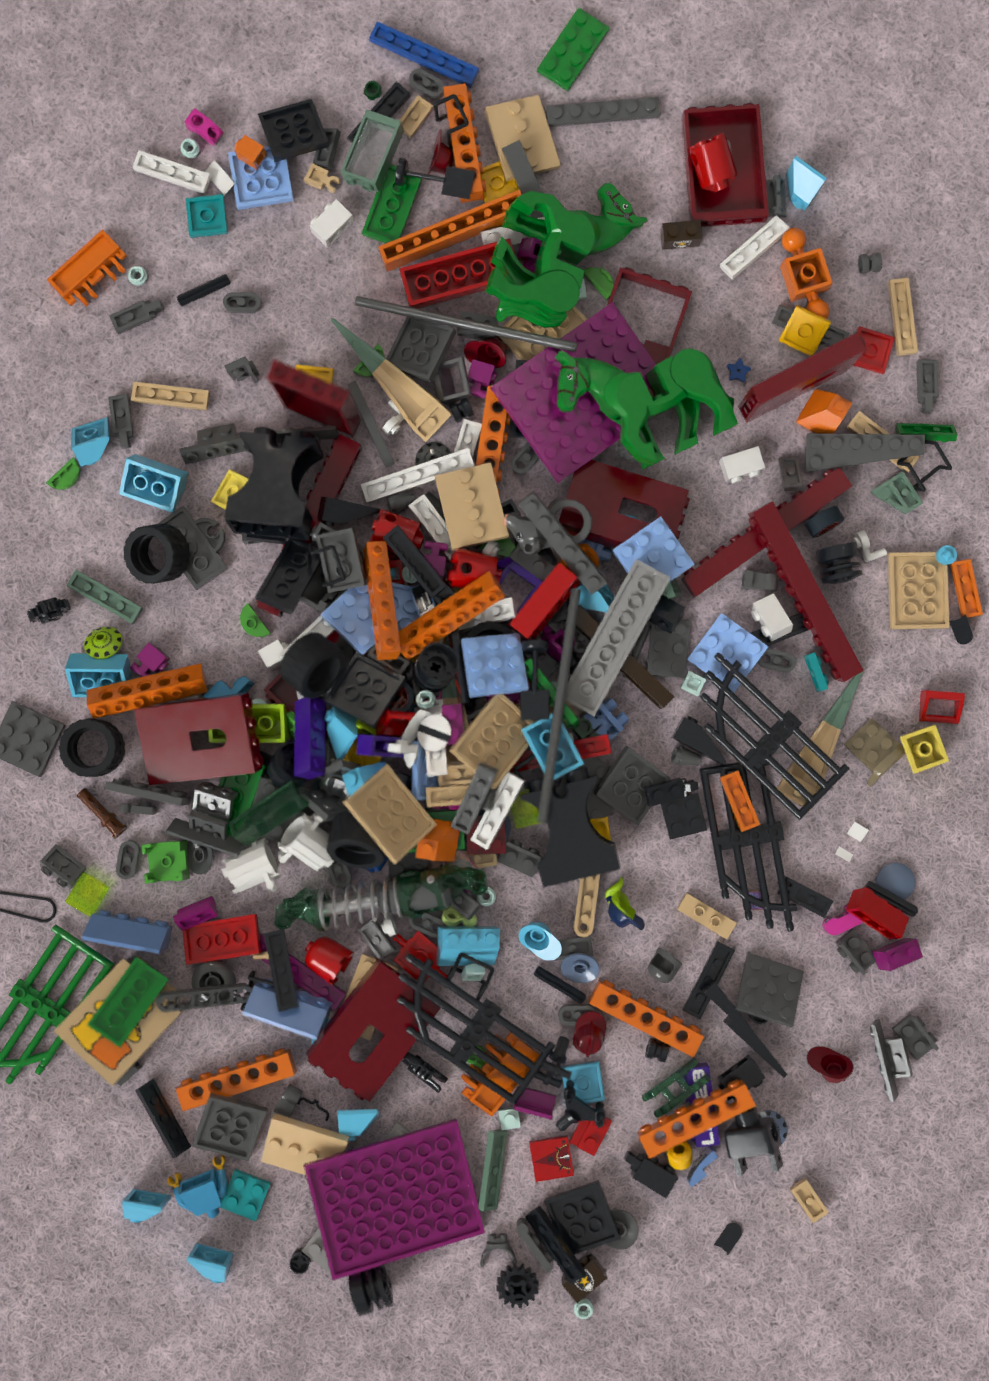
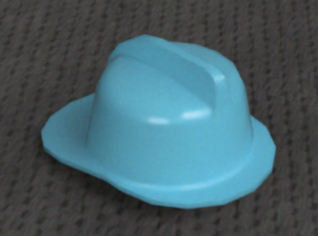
[519,922,562,960]

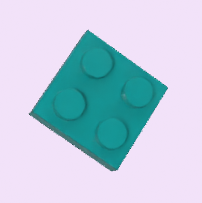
[185,194,228,238]
[220,1168,271,1221]

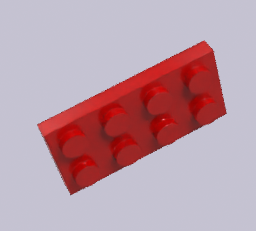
[182,914,262,965]

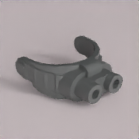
[480,1233,517,1267]

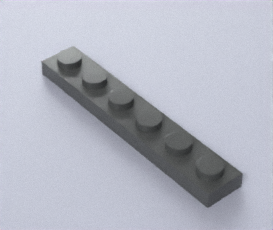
[546,97,660,127]
[518,491,608,594]

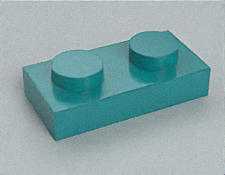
[804,652,829,692]

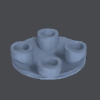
[876,863,915,900]

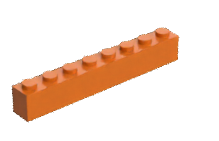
[378,190,526,272]

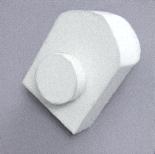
[388,740,418,768]

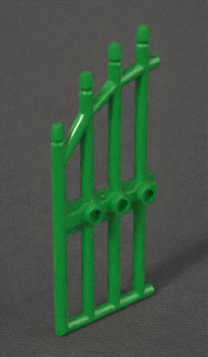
[0,924,115,1085]

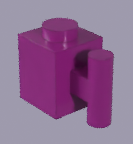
[516,237,542,273]
[468,359,497,399]
[423,541,448,576]
[541,626,576,662]
[130,642,170,677]

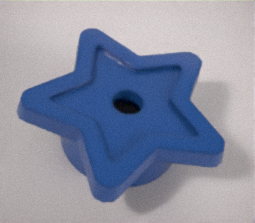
[727,358,751,383]

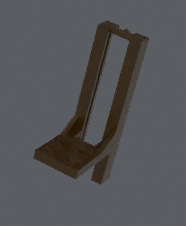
[576,605,674,709]

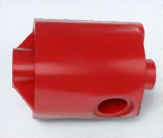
[689,133,738,192]
[369,509,424,554]
[446,548,502,589]

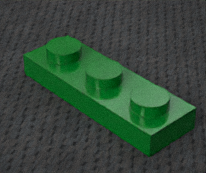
[895,423,958,442]

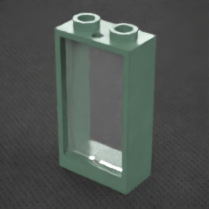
[341,109,404,192]

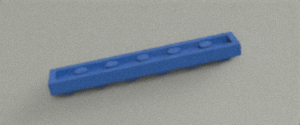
[369,21,479,88]

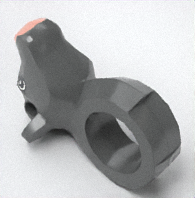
[504,495,592,556]

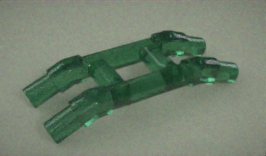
[642,1057,711,1118]

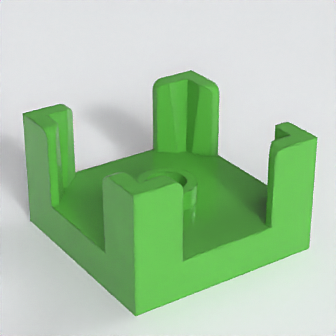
[142,840,190,884]

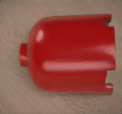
[305,936,354,986]

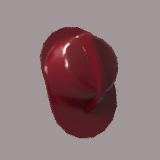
[427,129,454,175]
[464,337,507,368]
[573,1011,606,1057]
[807,1046,854,1083]

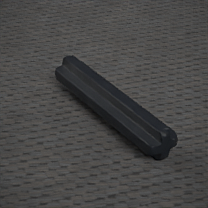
[177,274,231,306]
[865,881,918,917]
[534,966,586,1004]

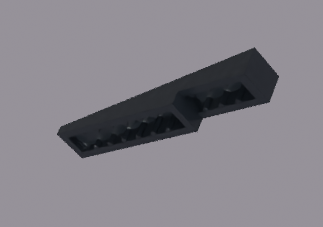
[383,525,461,627]
[700,978,787,1078]

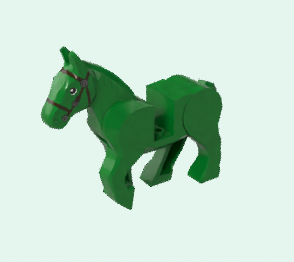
[485,183,648,328]
[555,348,738,470]

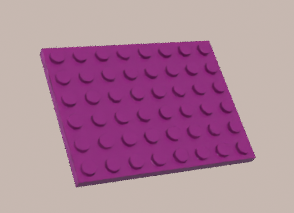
[490,302,656,484]
[304,1119,485,1280]

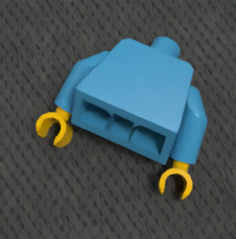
[167,1155,227,1218]

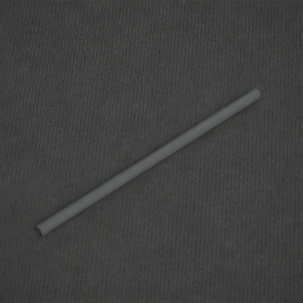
[355,296,578,353]
[537,588,581,823]

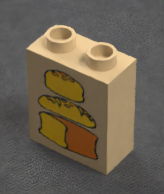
[54,956,184,1086]

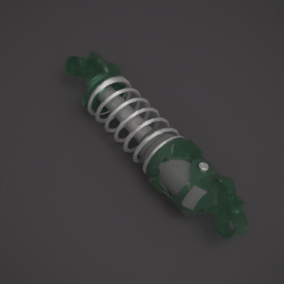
[274,863,488,932]

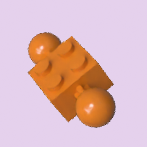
[780,227,833,319]

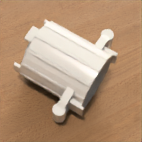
[277,812,334,871]
[222,835,281,894]

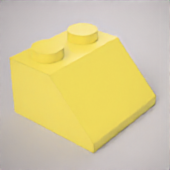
[900,725,949,774]

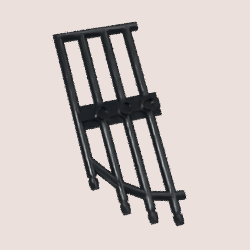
[700,653,850,820]
[700,762,797,932]
[397,953,556,1105]

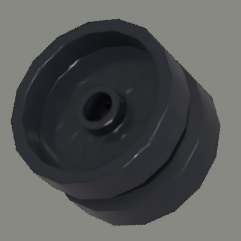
[267,740,307,790]

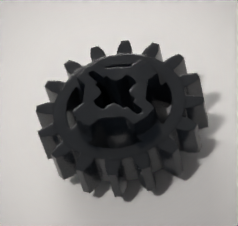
[27,597,71,624]
[496,1263,539,1308]

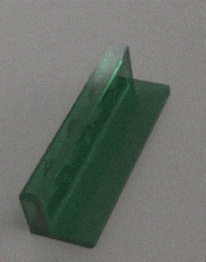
[228,781,309,846]

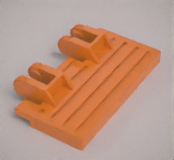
[46,229,127,307]
[461,1032,540,1117]

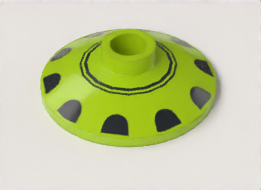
[84,627,123,659]

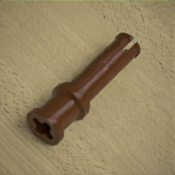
[77,788,127,839]

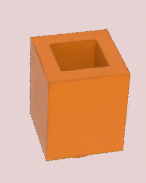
[234,134,267,170]

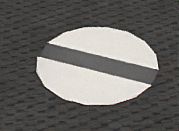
[417,715,451,752]

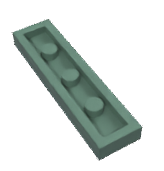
[66,570,143,624]
[478,1129,508,1212]

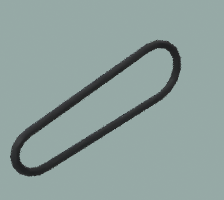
[0,891,56,922]

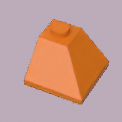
[796,389,852,434]
[415,818,460,862]

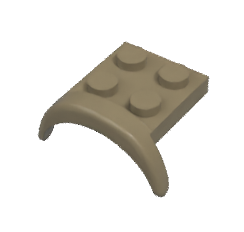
[844,718,906,787]

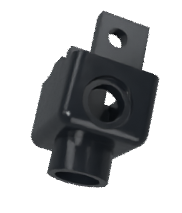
[724,1107,783,1176]

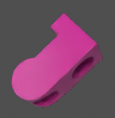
[184,108,223,146]
[822,905,863,935]

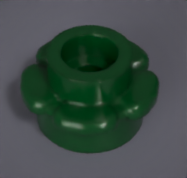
[363,81,382,100]

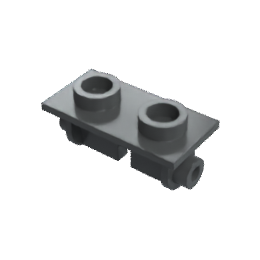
[766,175,786,217]

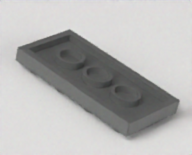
[104,778,191,806]

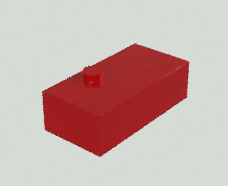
[510,563,581,640]

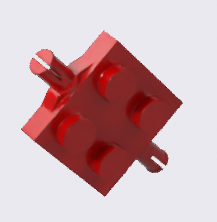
[393,931,448,983]

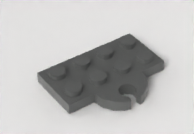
[158,506,228,590]

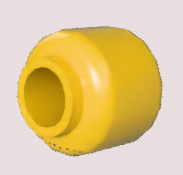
[667,1141,693,1170]

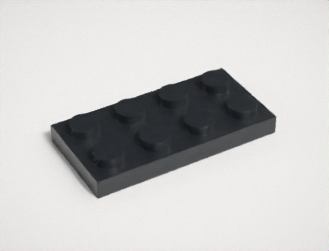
[256,539,321,615]

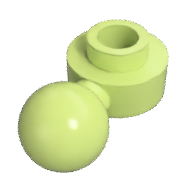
[442,906,477,927]

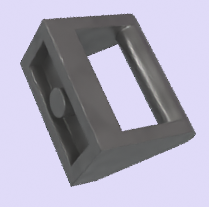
[434,357,472,404]

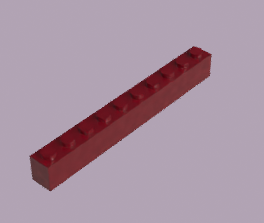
[256,434,362,618]
[681,468,853,598]
[748,501,864,682]

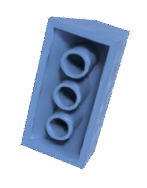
[82,910,172,954]
[242,978,333,1040]

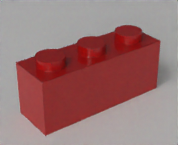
[846,887,909,940]

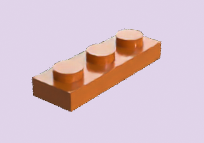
[950,559,983,618]
[719,771,760,832]

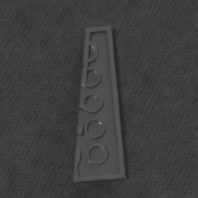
[805,434,925,472]

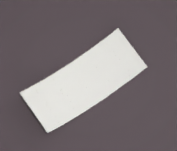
[205,161,235,195]
[401,709,432,744]
[835,822,869,862]

